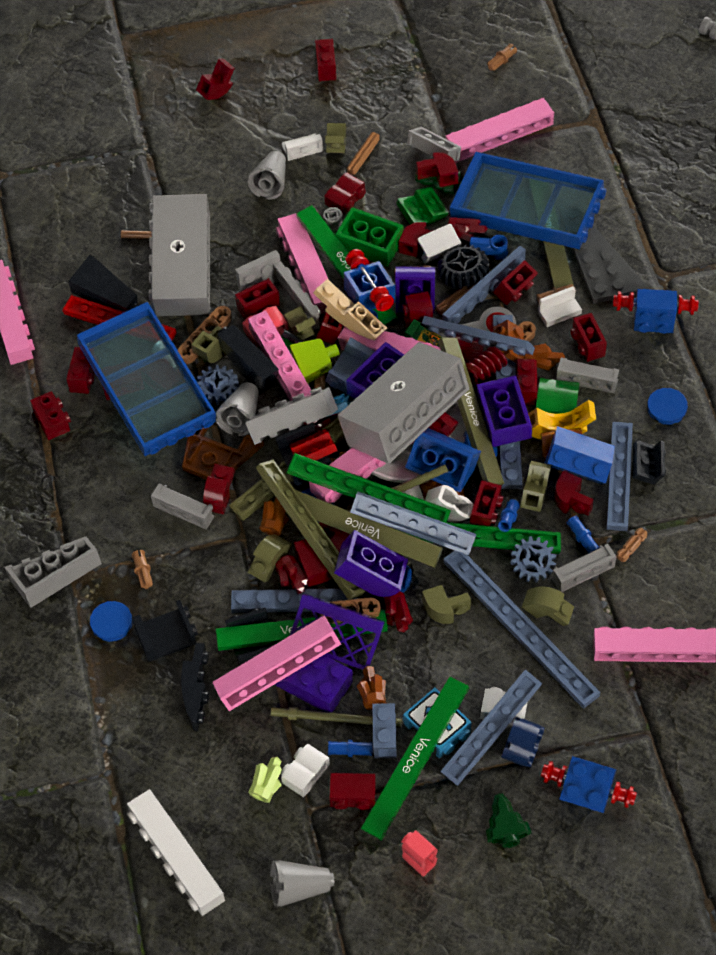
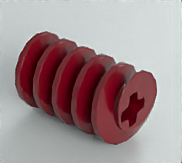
[466,347,508,387]

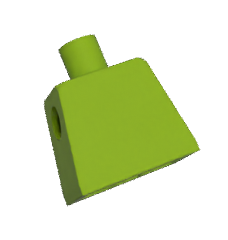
[290,339,340,383]

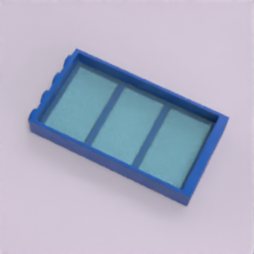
[450,152,606,250]
[77,302,216,456]

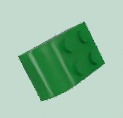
[335,207,404,267]

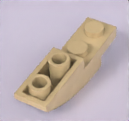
[313,279,387,341]

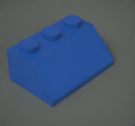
[544,426,615,485]
[405,428,481,492]

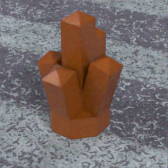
[525,343,565,371]
[260,498,289,536]
[357,666,386,710]

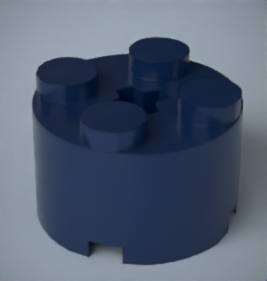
[501,716,545,768]

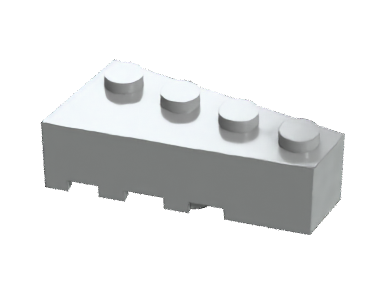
[245,386,338,445]
[4,536,102,608]

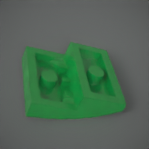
[396,187,449,226]
[536,378,580,414]

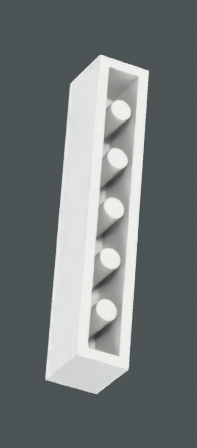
[127,789,225,916]

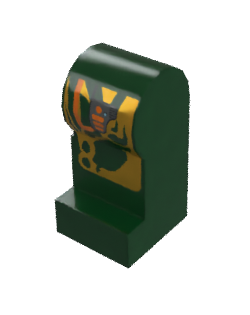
[404,319,442,347]

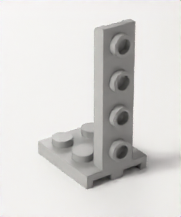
[235,250,321,327]

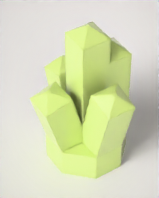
[249,757,282,803]

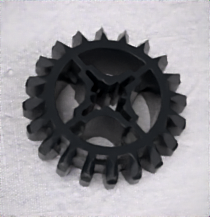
[437,244,489,289]

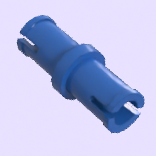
[498,499,520,532]
[566,516,600,554]
[328,740,373,757]

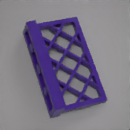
[289,594,385,670]

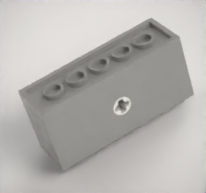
[149,194,210,316]
[338,342,469,464]

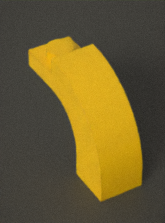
[528,400,596,439]

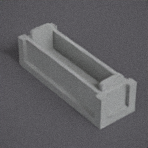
[407,127,461,161]
[556,357,619,394]
[151,483,214,530]
[552,544,616,592]

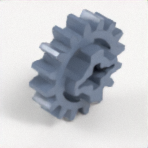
[197,365,239,405]
[510,536,557,583]

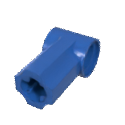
[470,235,508,260]

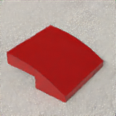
[289,429,338,461]

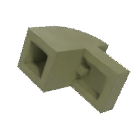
[325,123,347,153]
[283,306,316,340]
[191,326,223,363]
[520,461,551,512]
[248,534,292,582]
[422,585,471,624]
[522,586,574,626]

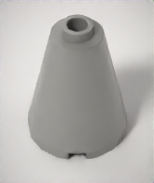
[248,151,286,200]
[216,382,259,436]
[270,860,334,907]

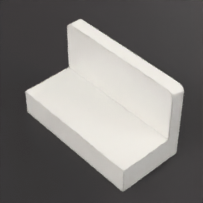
[282,134,323,161]
[418,224,461,264]
[538,286,582,327]

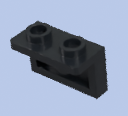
[633,440,666,485]

